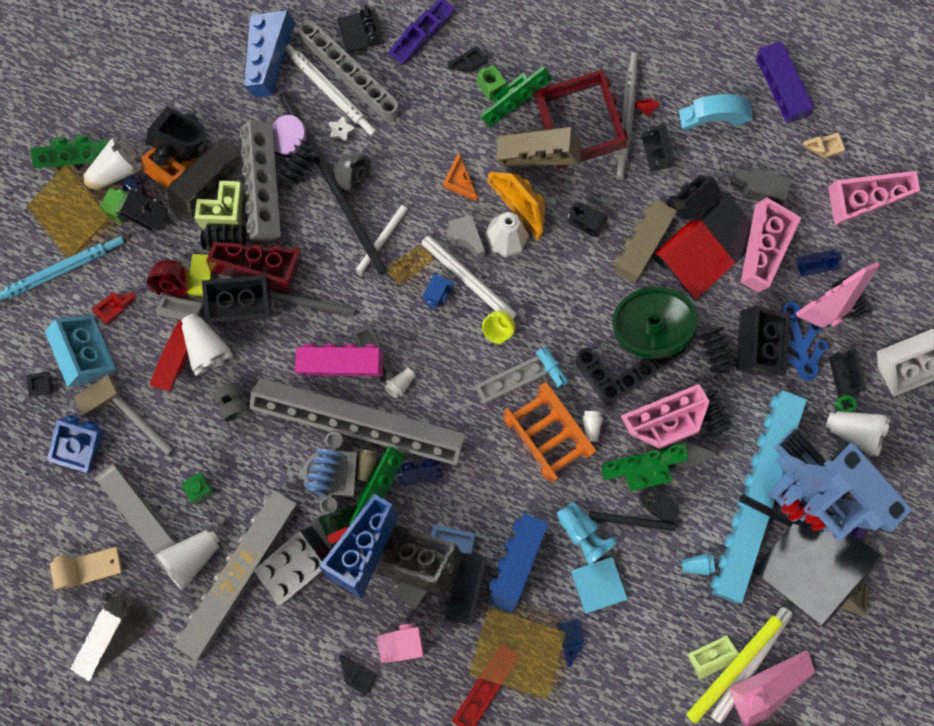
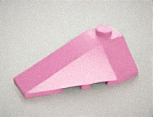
[796,262,880,328]

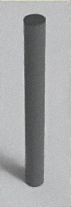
[273,291,356,316]

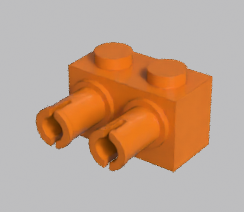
[142,148,199,195]

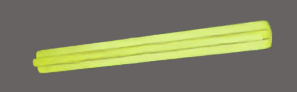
[686,615,783,723]

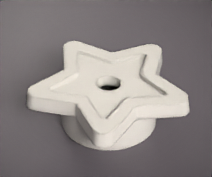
[329,117,354,141]

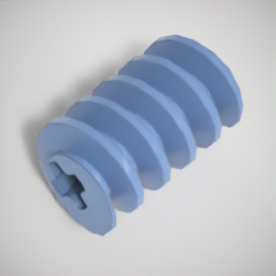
[303,448,344,498]

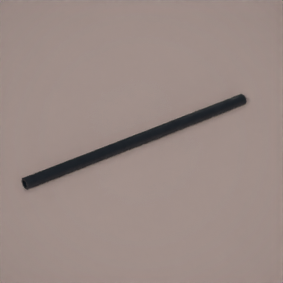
[278,92,388,275]

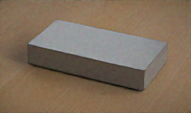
[156,295,204,320]

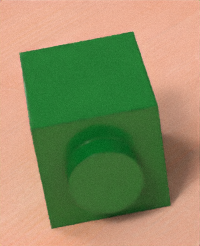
[180,472,215,505]

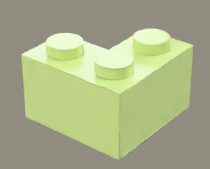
[195,181,244,229]

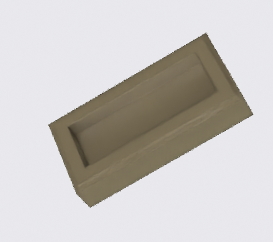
[74,375,120,416]

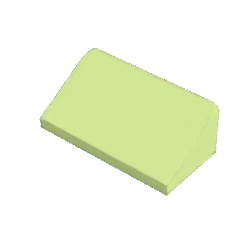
[688,635,739,679]

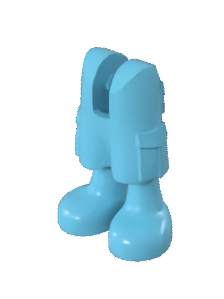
[557,502,618,565]

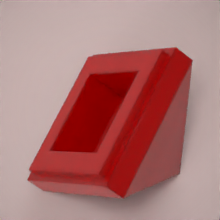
[635,98,659,116]

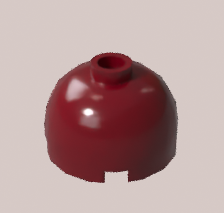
[147,260,191,298]

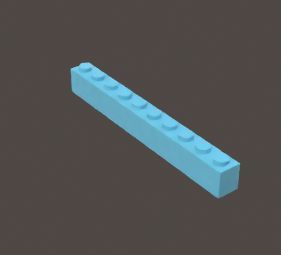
[711,390,807,604]

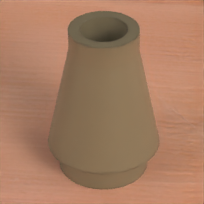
[356,450,379,483]

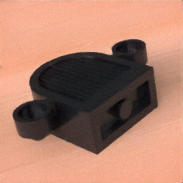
[146,106,208,166]

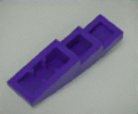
[388,0,456,65]

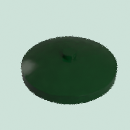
[612,287,698,359]

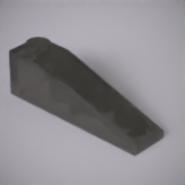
[70,589,159,681]

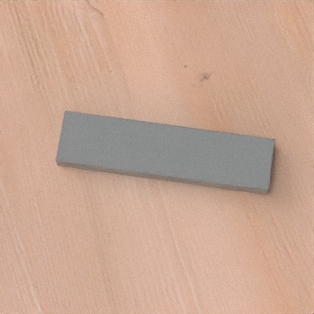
[475,350,552,405]

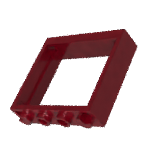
[534,69,629,169]

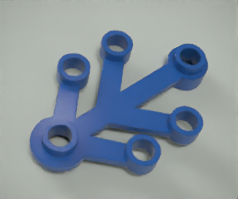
[781,302,828,381]

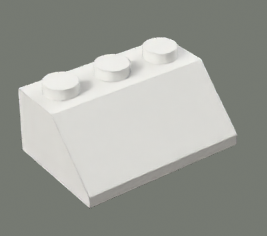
[877,329,934,397]

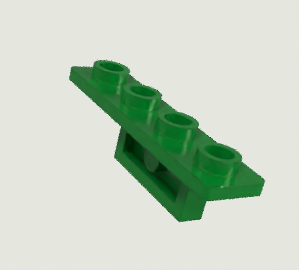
[480,66,553,128]
[30,135,110,169]
[602,444,689,491]
[349,446,405,525]

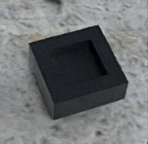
[26,371,53,397]

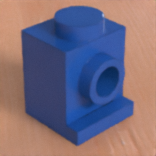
[423,274,453,309]

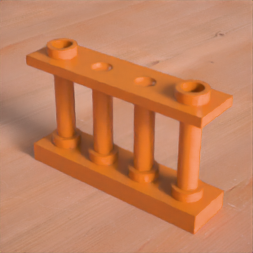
[503,382,596,483]

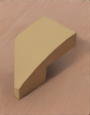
[803,133,845,158]

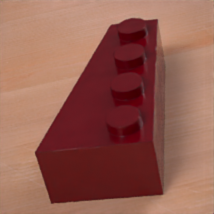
[206,242,302,294]

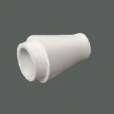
[385,368,416,398]
[582,411,604,442]

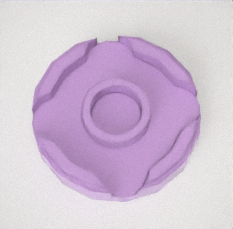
[272,115,307,155]

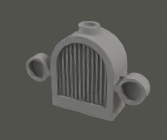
[299,432,358,515]

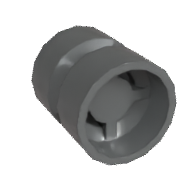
[213,383,250,422]

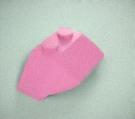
[621,384,709,449]

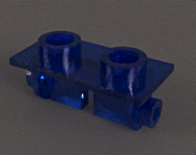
[795,250,842,277]
[397,458,442,486]

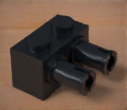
[667,174,723,222]

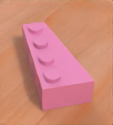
[377,623,425,663]

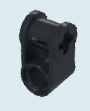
[567,202,608,237]

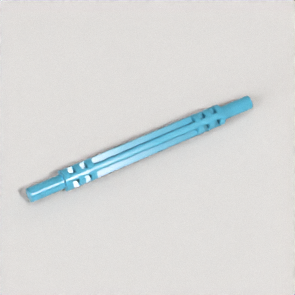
[0,236,125,301]

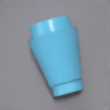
[682,553,715,575]

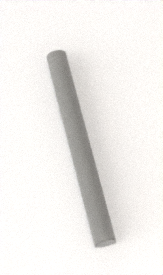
[112,395,174,456]

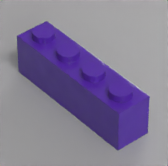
[755,41,814,124]

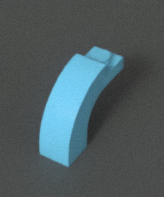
[679,94,753,130]

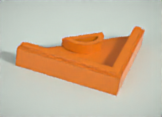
[443,154,478,201]

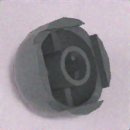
[334,152,372,194]

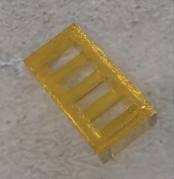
[387,245,433,286]

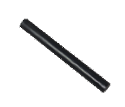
[739,494,795,527]
[589,511,676,532]

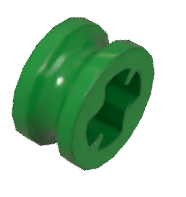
[835,395,857,412]

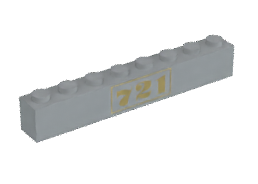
[174,490,299,661]

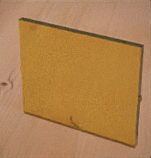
[26,165,111,259]
[469,608,566,699]

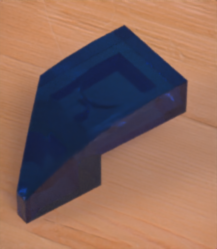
[556,619,584,668]

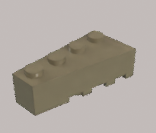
[496,127,582,166]

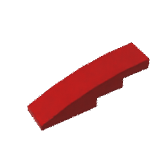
[149,317,204,393]

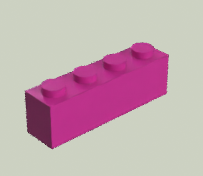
[295,344,384,377]

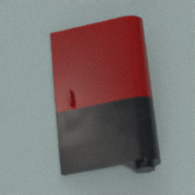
[652,192,752,300]

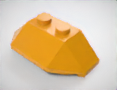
[487,172,545,241]

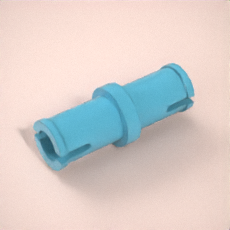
[536,346,569,388]

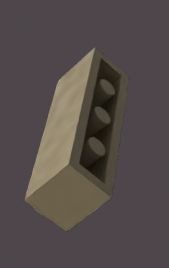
[613,200,677,283]

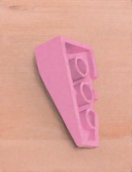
[729,650,815,726]

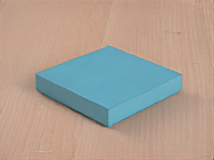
[570,557,628,614]

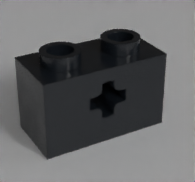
[115,188,169,233]

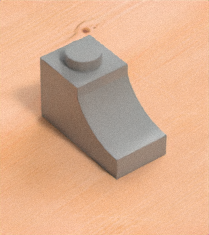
[445,214,485,260]

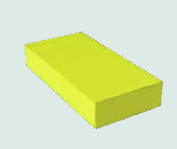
[187,254,212,296]

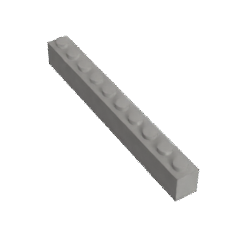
[249,378,465,466]

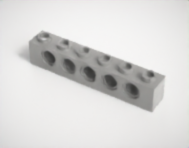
[240,119,281,243]

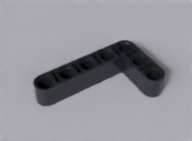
[576,344,690,405]

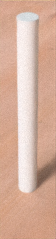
[356,205,408,274]

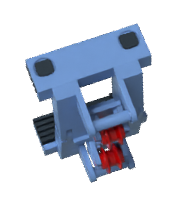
[768,428,912,541]

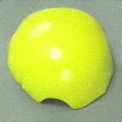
[482,311,516,344]

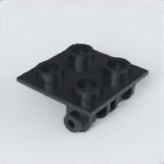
[337,5,384,53]

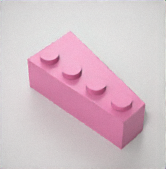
[828,171,920,226]
[741,197,801,292]

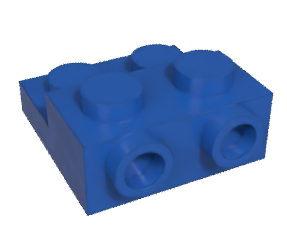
[47,415,105,473]

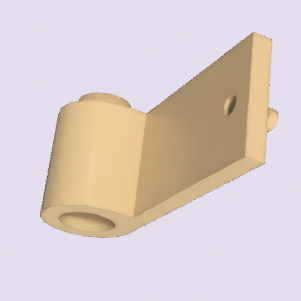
[50,547,123,590]

